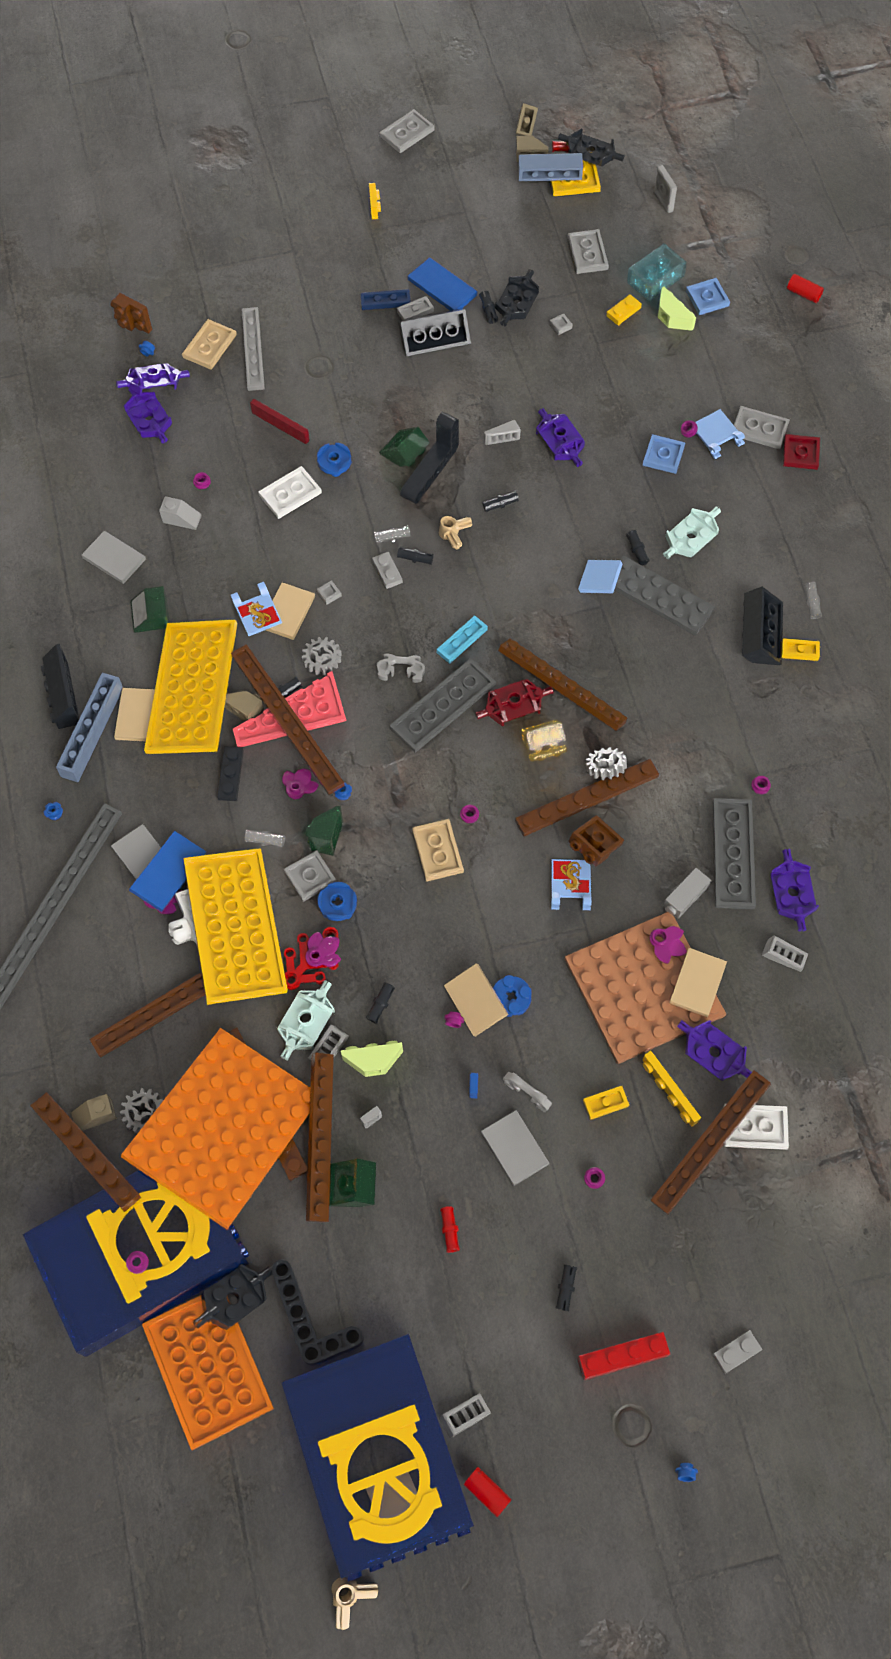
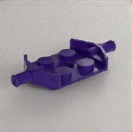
[116,363,190,395]
[124,388,172,443]
[536,408,585,467]
[770,849,819,932]
[677,1020,752,1081]

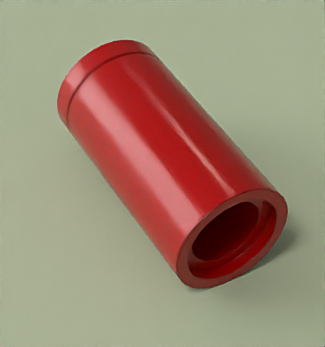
[787,274,824,303]
[463,1467,512,1517]

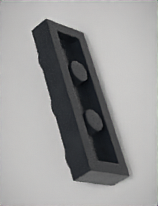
[217,746,244,801]

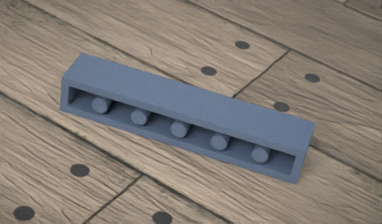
[56,673,123,782]

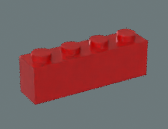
[577,1332,670,1380]

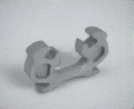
[377,654,425,683]
[503,1072,552,1112]

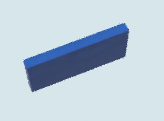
[408,258,477,311]
[129,831,206,912]

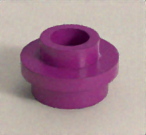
[681,420,698,438]
[193,472,211,489]
[751,776,771,794]
[460,805,479,823]
[444,1012,464,1028]
[584,1167,605,1189]
[126,1251,149,1274]

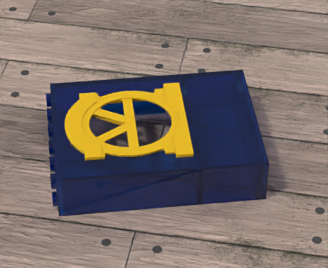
[22,1170,250,1357]
[281,1334,474,1581]

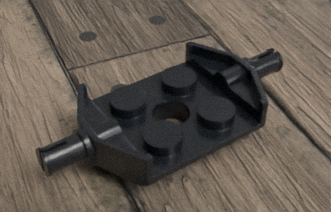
[558,128,625,166]
[495,269,539,326]
[193,1264,273,1330]

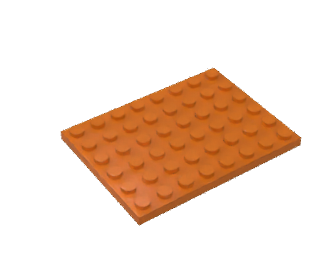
[121,1028,310,1230]

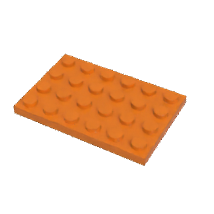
[142,1295,274,1450]

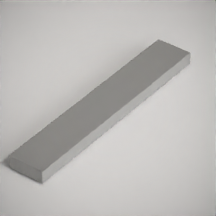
[242,307,265,391]

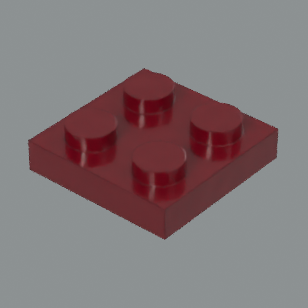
[783,434,820,470]

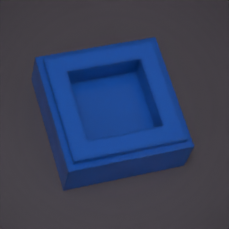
[469,1073,478,1098]

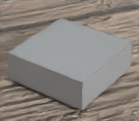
[550,314,573,335]
[317,580,342,605]
[360,1106,382,1128]

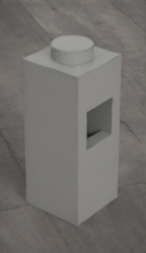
[663,868,711,919]

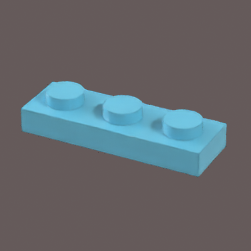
[437,615,488,664]

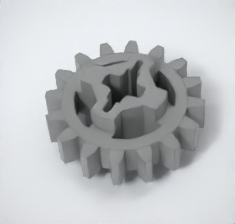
[302,637,342,675]
[586,747,627,780]
[120,1088,163,1134]

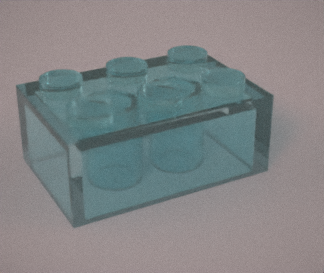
[627,243,687,301]

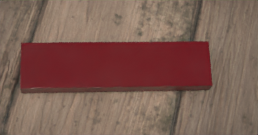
[250,399,310,444]

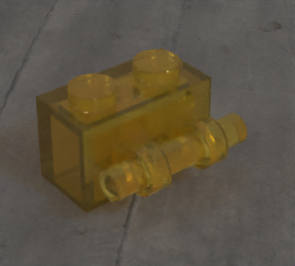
[521,720,567,762]

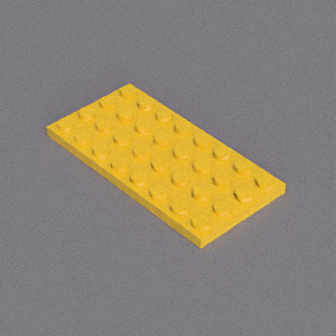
[144,620,237,754]
[183,848,288,1005]

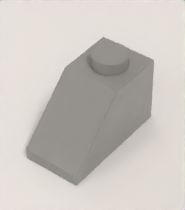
[159,496,201,530]

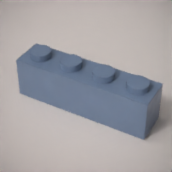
[518,153,583,181]

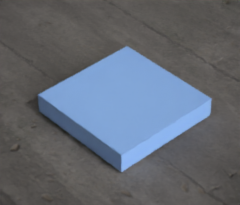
[578,560,623,593]

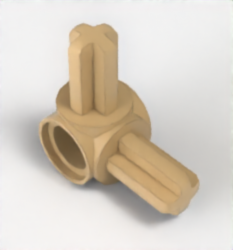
[439,516,472,550]
[332,1577,378,1630]

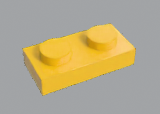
[369,183,381,219]
[606,294,642,325]
[781,639,820,661]
[583,1086,629,1120]

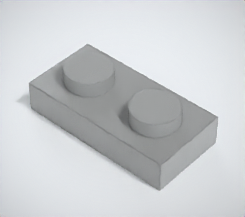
[397,296,434,320]
[372,552,403,589]
[713,1330,762,1374]

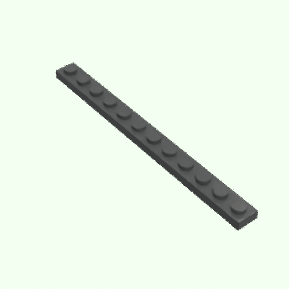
[0,803,122,1010]

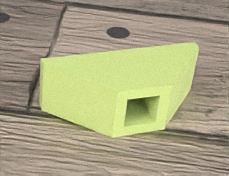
[658,287,696,330]
[341,1041,403,1077]

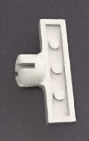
[169,889,197,945]

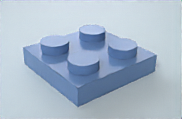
[686,278,730,315]
[643,434,685,474]

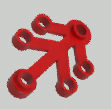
[284,927,339,990]

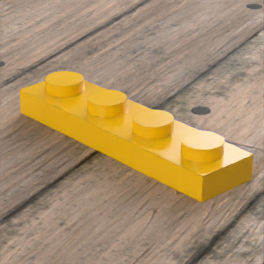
[642,1051,701,1127]

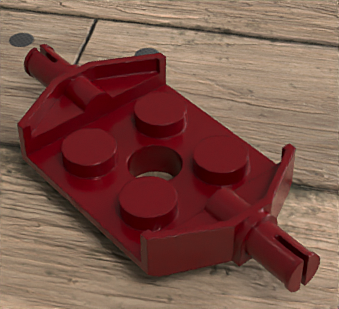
[475,679,553,727]

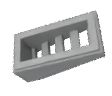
[484,420,521,445]
[762,936,808,972]
[308,1024,349,1060]
[440,1393,491,1438]

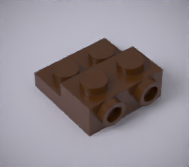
[111,293,152,334]
[568,815,624,867]

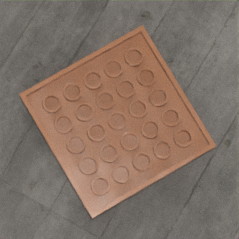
[564,912,726,1064]

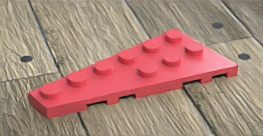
[233,671,346,747]

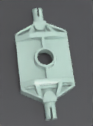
[663,507,721,559]
[277,980,335,1061]

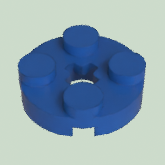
[317,443,352,477]
[318,882,357,921]
[493,975,531,1017]

